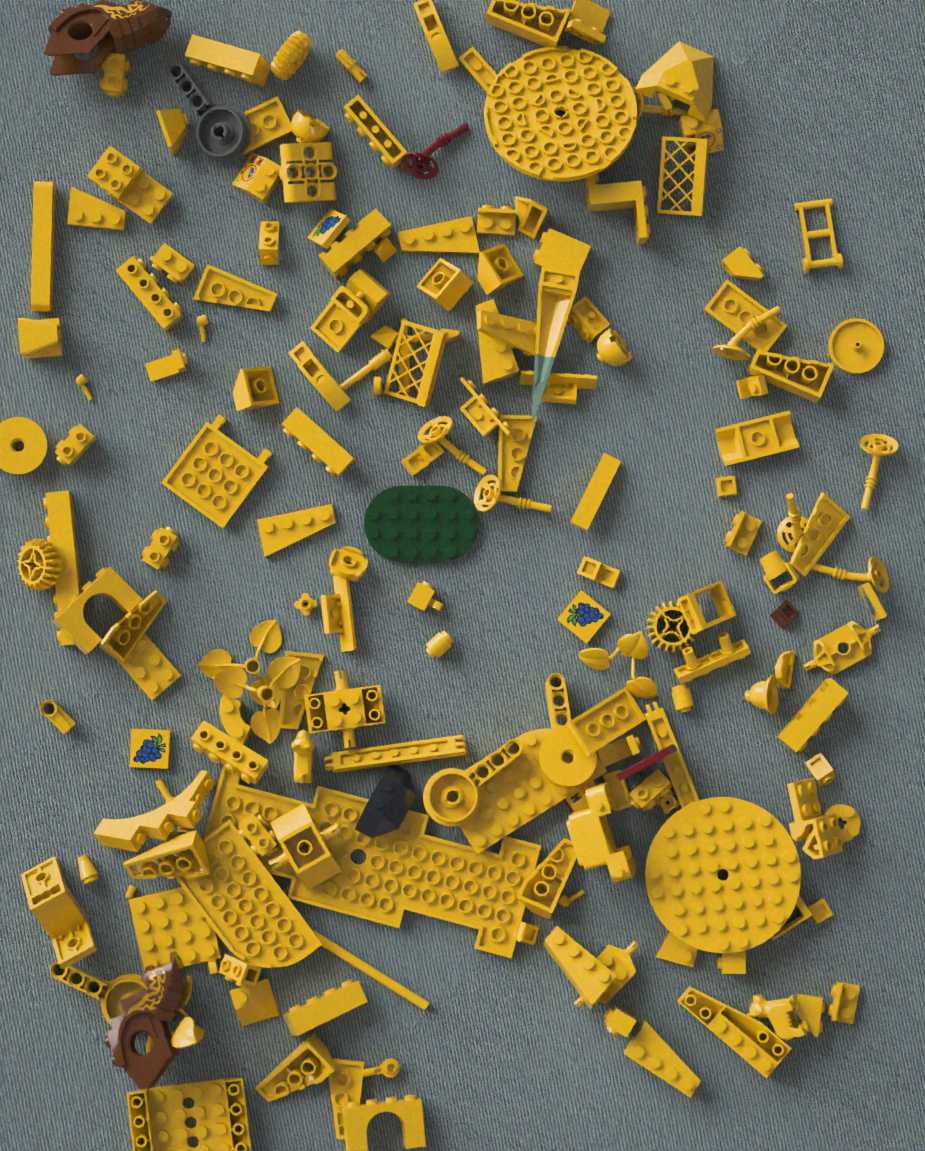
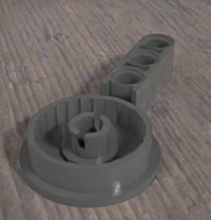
[167,63,252,162]

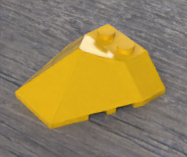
[635,41,714,122]

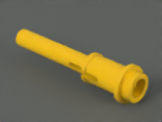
[340,348,393,391]

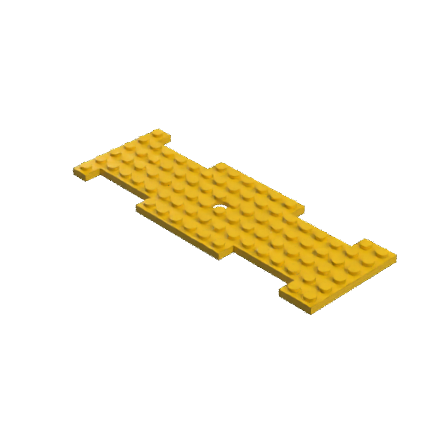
[203,765,541,958]

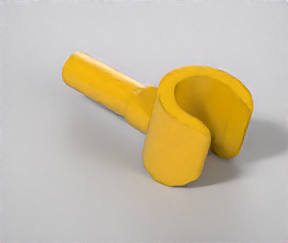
[196,315,209,342]
[76,374,93,401]
[557,889,585,907]

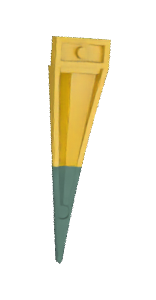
[532,267,580,421]

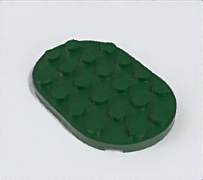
[364,486,479,562]

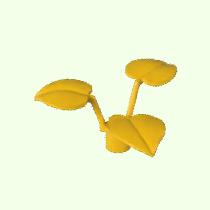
[198,620,282,708]
[578,631,658,699]
[213,656,301,744]
[146,975,204,1053]

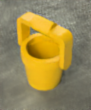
[759,550,799,594]

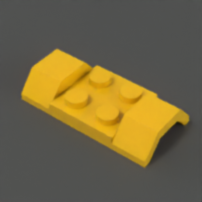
[715,410,799,466]

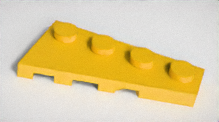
[498,415,537,492]
[257,504,336,557]
[278,651,324,730]

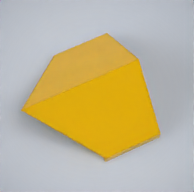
[515,196,549,239]

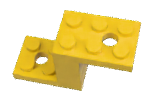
[585,173,650,245]
[21,856,97,969]

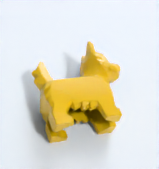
[291,730,315,784]
[746,994,811,1040]

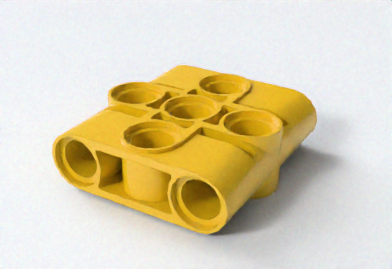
[279,142,337,203]

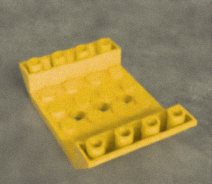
[126,1078,252,1151]

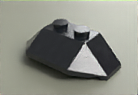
[355,765,417,839]

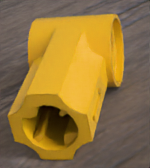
[40,700,76,735]

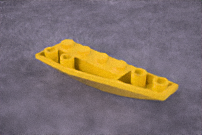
[677,986,792,1078]

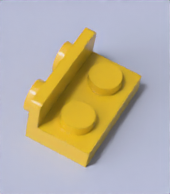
[477,205,516,236]
[150,243,196,284]
[567,296,610,343]
[724,511,762,556]
[827,981,860,1024]

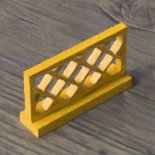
[657,136,709,216]
[384,320,448,407]

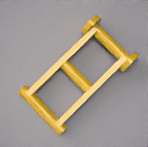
[794,198,843,273]

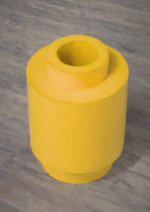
[425,630,454,659]
[671,684,694,713]

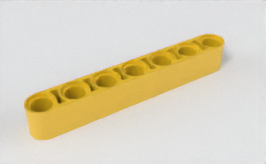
[31,181,55,312]

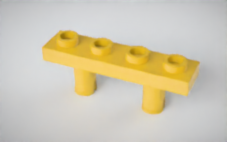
[673,631,751,684]

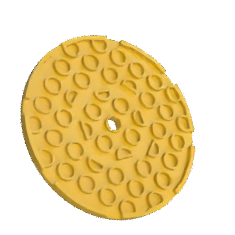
[484,46,637,182]
[645,797,801,953]

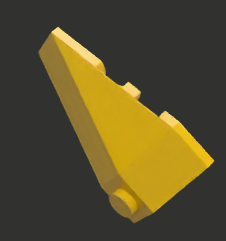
[99,590,167,663]
[123,830,210,879]
[516,838,577,920]
[255,1033,336,1102]

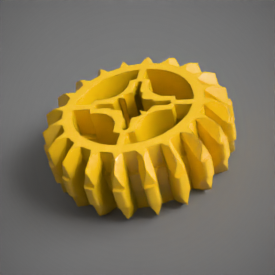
[270,31,312,80]
[16,539,62,591]
[646,601,698,653]

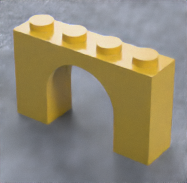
[52,566,143,654]
[342,1095,426,1151]

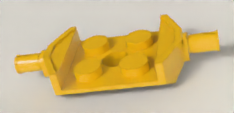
[803,621,881,676]
[574,941,640,1008]

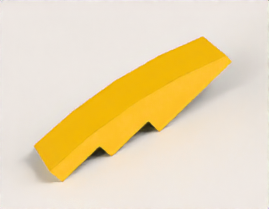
[570,453,621,531]

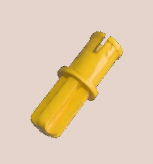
[335,49,368,84]

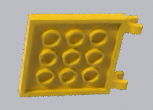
[162,414,272,529]
[129,887,221,975]

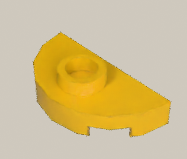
[775,651,795,689]

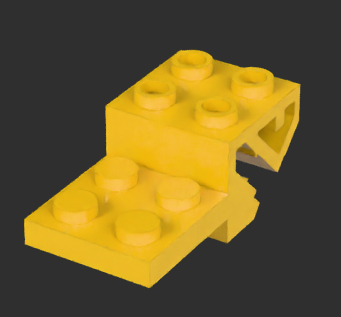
[87,146,174,225]
[310,269,391,353]
[787,778,843,859]

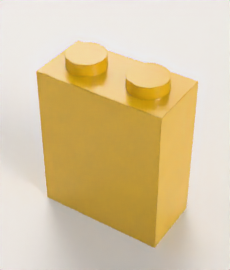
[532,228,591,273]

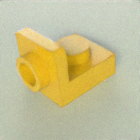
[736,375,768,399]
[805,752,836,787]

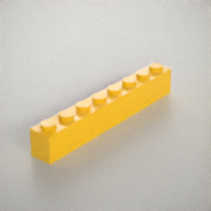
[43,490,84,646]

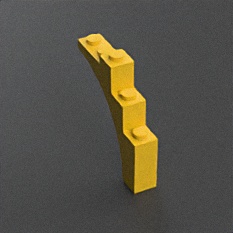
[94,770,215,852]

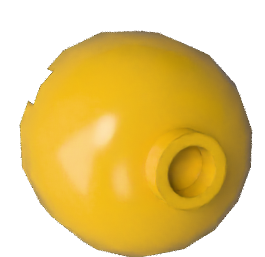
[291,110,329,143]
[596,328,633,367]

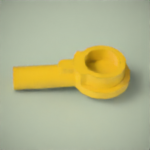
[361,1058,400,1078]

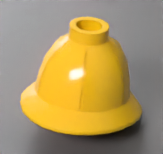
[745,675,778,715]

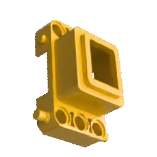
[566,782,637,883]

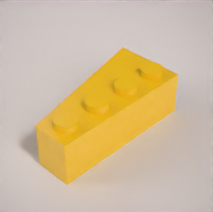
[777,678,849,752]

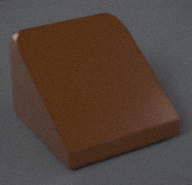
[770,600,800,629]

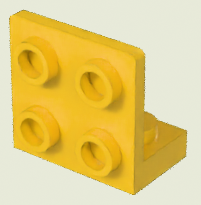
[563,0,610,46]

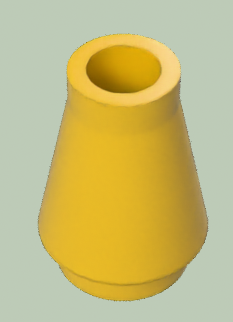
[77,855,99,885]

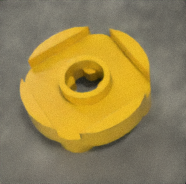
[329,546,368,582]
[824,804,861,843]

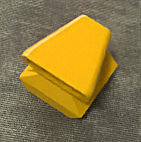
[18,318,63,359]

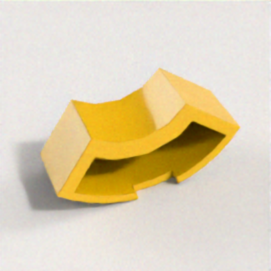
[220,695,251,745]

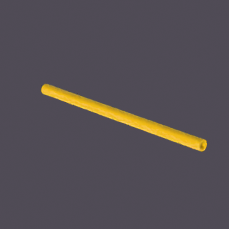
[311,928,429,1011]

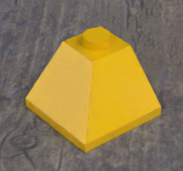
[156,109,189,156]
[477,243,524,295]
[232,366,279,411]
[230,978,279,1026]

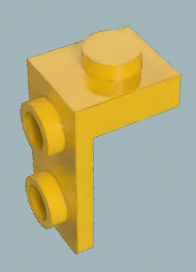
[259,221,280,265]
[145,349,188,382]
[597,735,642,767]

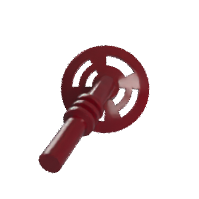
[402,123,469,180]

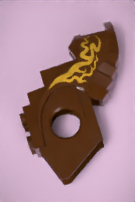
[44,0,172,76]
[105,951,188,1090]

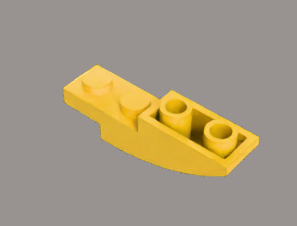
[413,0,459,74]
[289,341,351,412]

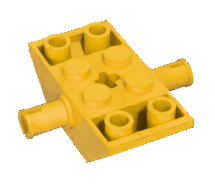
[304,670,386,748]
[268,804,342,890]

